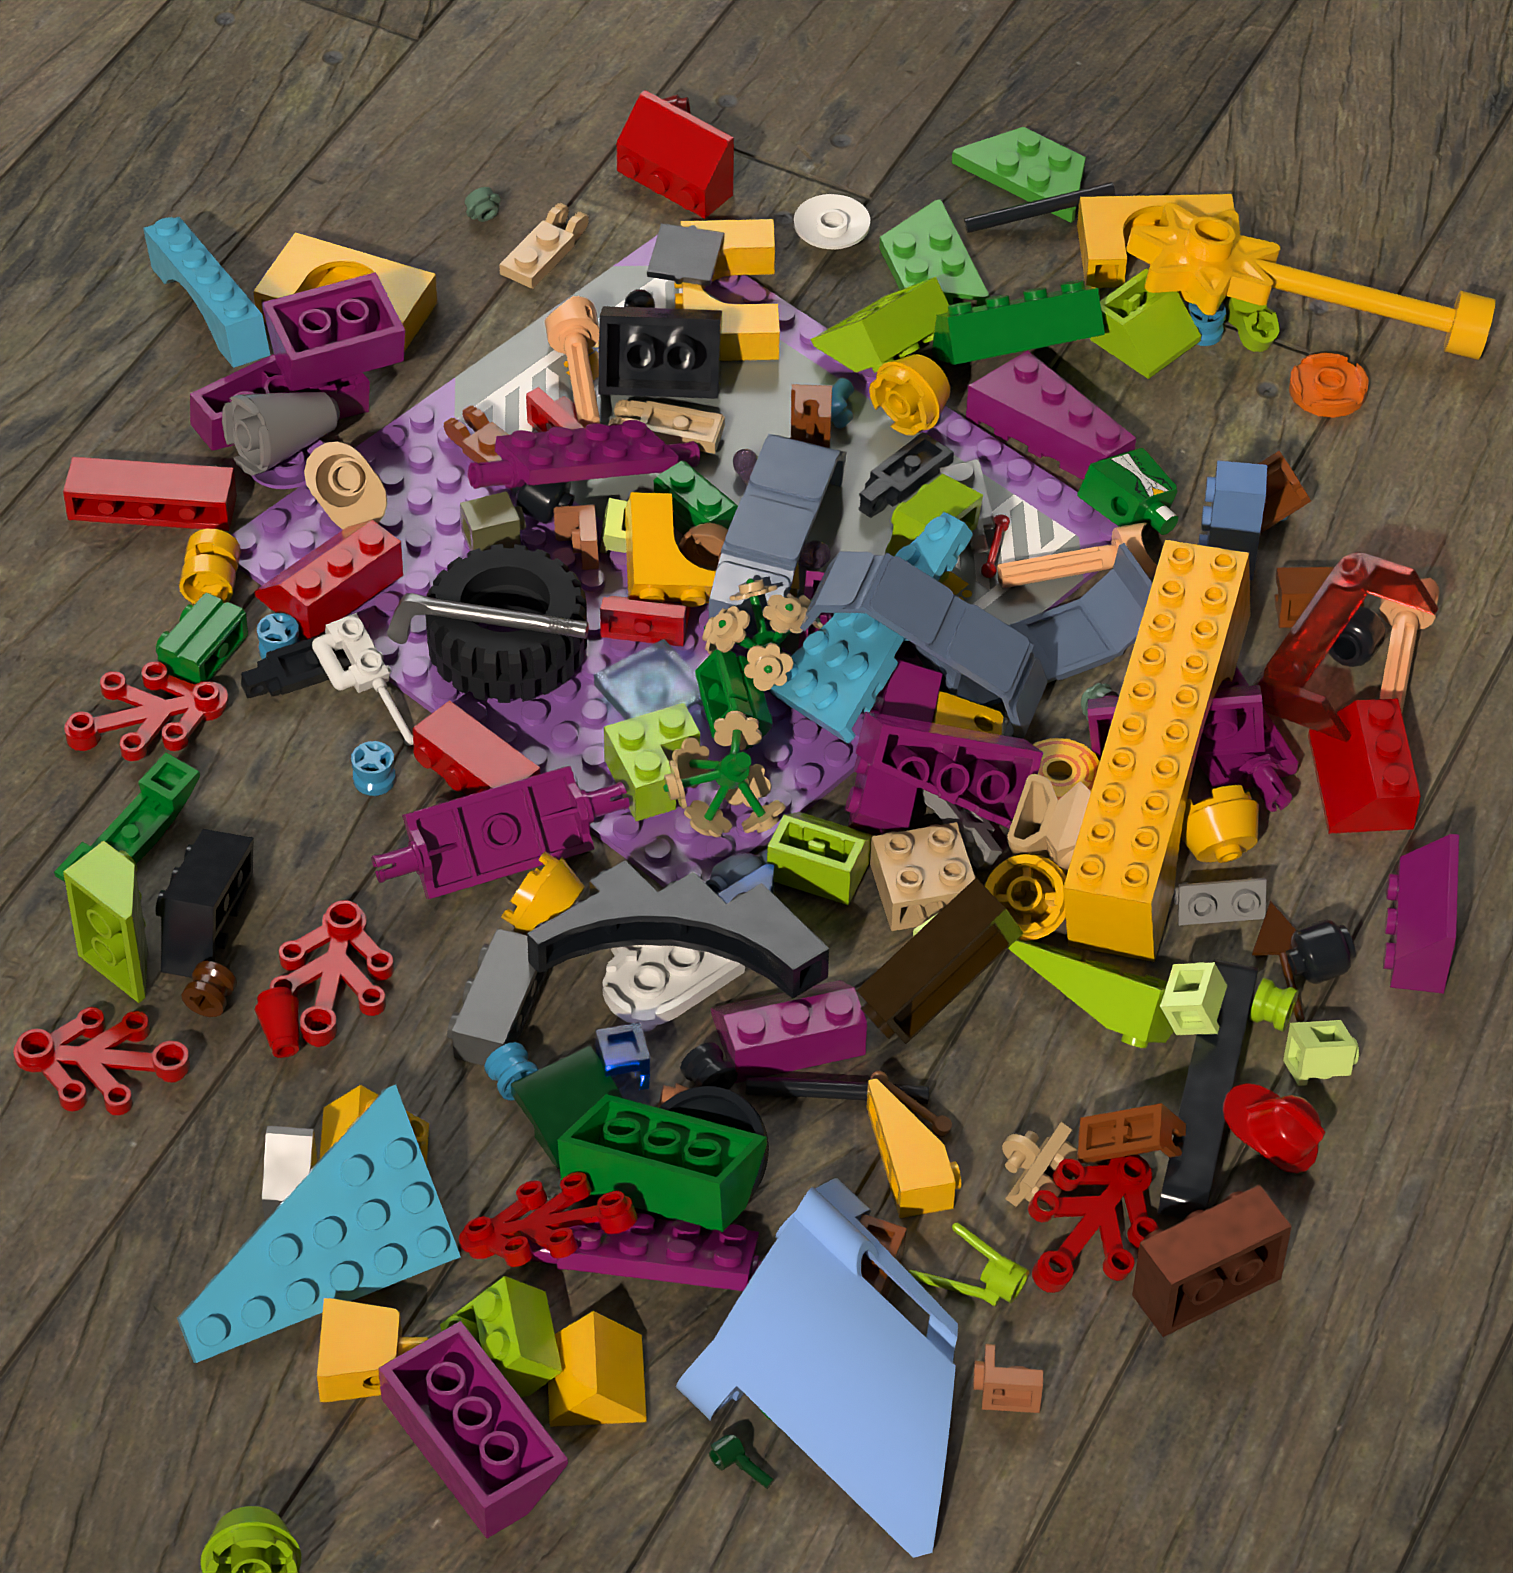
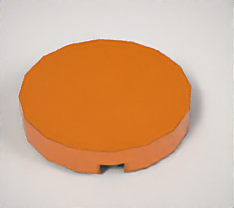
[1289,352,1369,418]

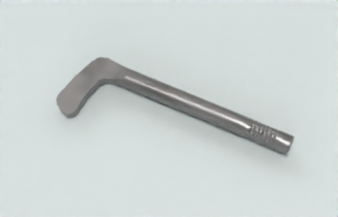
[387,593,589,644]

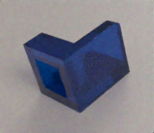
[595,1022,651,1090]

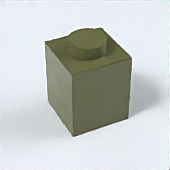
[460,491,526,551]

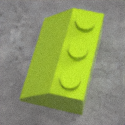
[810,277,949,373]
[63,841,148,1003]

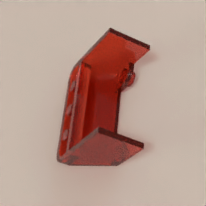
[1252,552,1439,742]

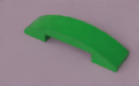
[54,752,200,882]

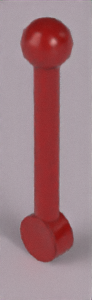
[981,514,1010,578]

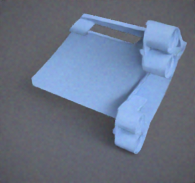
[676,1178,958,1558]

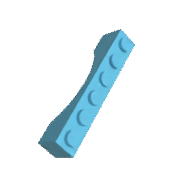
[143,217,270,368]

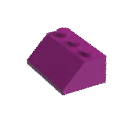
[262,272,405,392]
[1383,834,1459,994]
[711,980,867,1083]

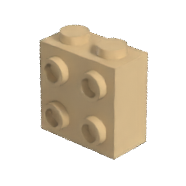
[870,822,975,931]

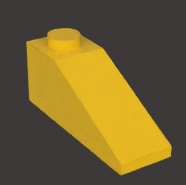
[867,1079,961,1218]

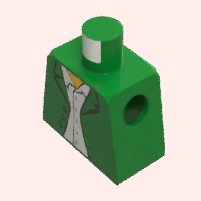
[1077,448,1178,535]

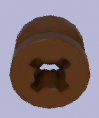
[181,961,237,1017]

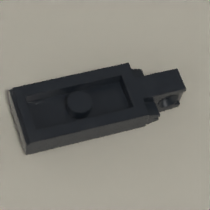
[858,432,954,518]
[241,634,352,699]

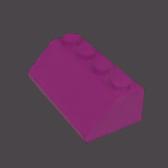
[1087,685,1265,761]
[378,1321,568,1539]

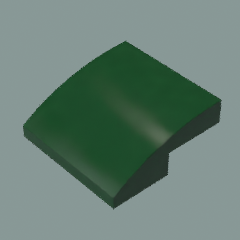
[511,1046,624,1170]

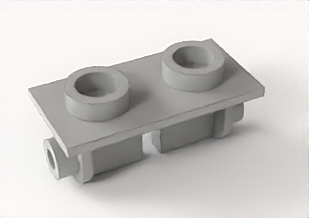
[1173,877,1267,926]

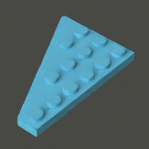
[769,512,973,744]
[177,1085,461,1363]

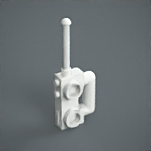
[312,613,414,746]

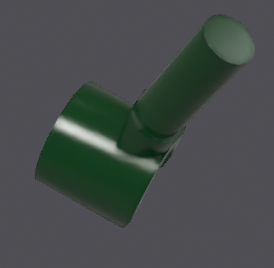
[709,1435,774,1489]

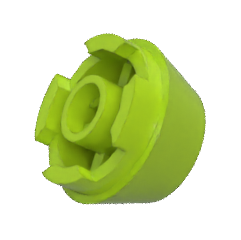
[201,1506,302,1573]

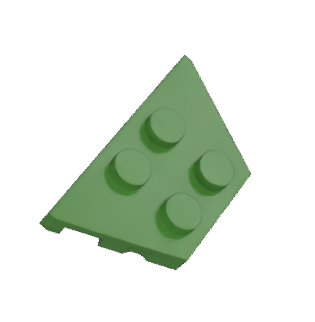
[952,127,1086,223]
[879,199,990,307]

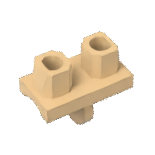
[1002,1122,1081,1211]

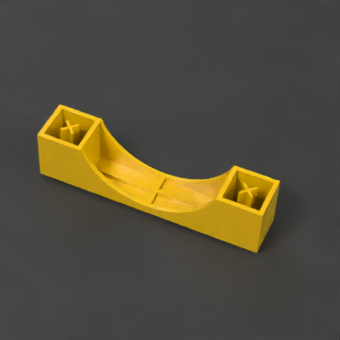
[1063,540,1250,962]

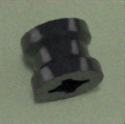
[680,1042,738,1090]

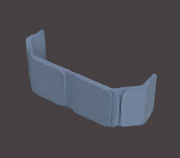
[708,434,847,635]
[910,543,1152,707]
[800,551,1048,739]

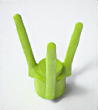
[908,1222,1030,1306]

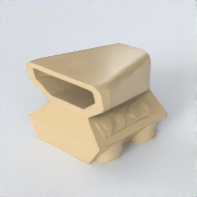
[1007,774,1091,876]

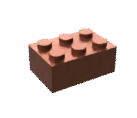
[1132,1185,1292,1337]

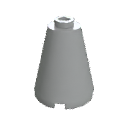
[222,392,340,476]

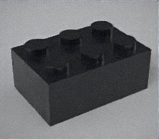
[598,306,722,399]

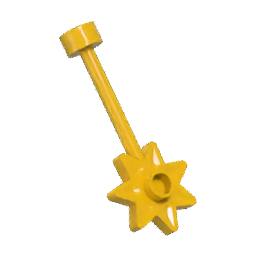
[1126,202,1496,360]

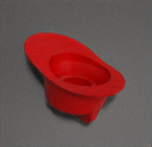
[1223,1083,1326,1174]

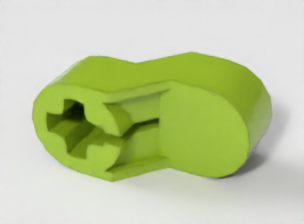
[1225,296,1279,352]

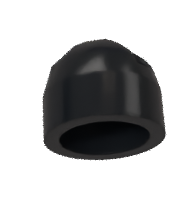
[624,289,655,308]

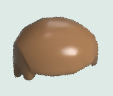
[678,523,728,571]

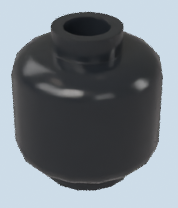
[511,481,575,524]
[1324,605,1385,667]
[1286,919,1356,984]

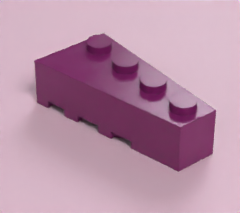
[966,350,1136,480]
[190,354,370,451]
[845,659,943,836]
[855,711,1043,829]

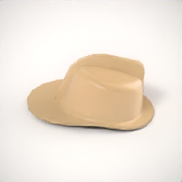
[304,441,387,530]

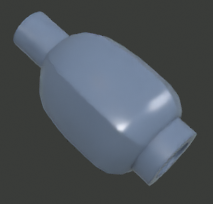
[706,849,767,894]

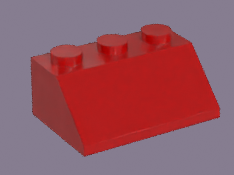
[616,90,734,219]
[254,520,403,639]
[1308,698,1421,834]

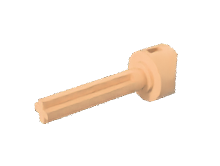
[544,296,600,428]
[997,522,1158,588]
[1379,578,1440,713]

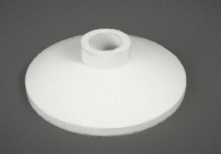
[794,194,870,249]

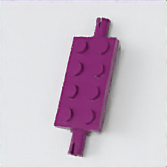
[468,420,700,489]
[1196,666,1298,812]
[371,766,630,899]
[528,1209,762,1291]

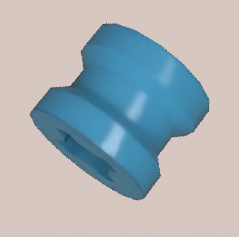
[1187,303,1226,346]
[257,613,300,659]
[351,741,396,796]
[484,1042,539,1101]

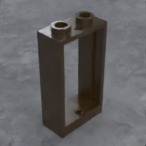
[856,878,1024,1044]

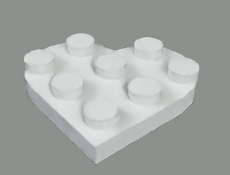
[603,945,745,1032]

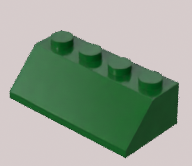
[932,280,1105,365]
[557,1094,767,1232]

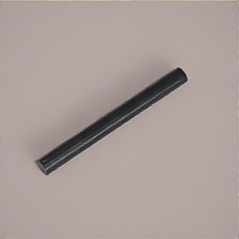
[964,182,1116,233]
[746,1076,929,1104]

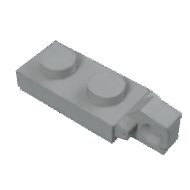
[939,459,995,554]
[918,788,1003,870]

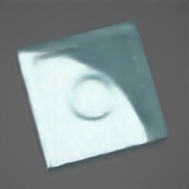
[594,639,703,720]

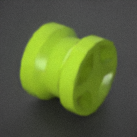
[1249,978,1299,1032]

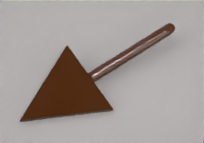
[1252,901,1305,1022]

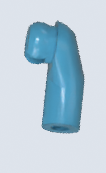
[831,378,854,429]

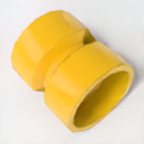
[179,529,241,604]

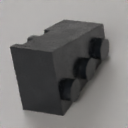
[155,829,254,978]

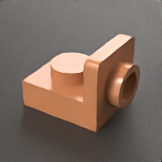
[554,505,599,570]
[973,1344,1043,1413]

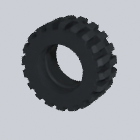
[425,544,587,703]

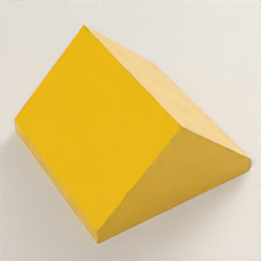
[548,1311,646,1427]

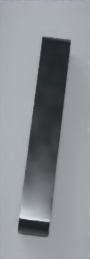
[1158,959,1258,1219]

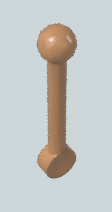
[870,1071,952,1136]

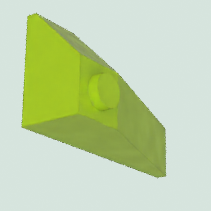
[1008,939,1174,1048]

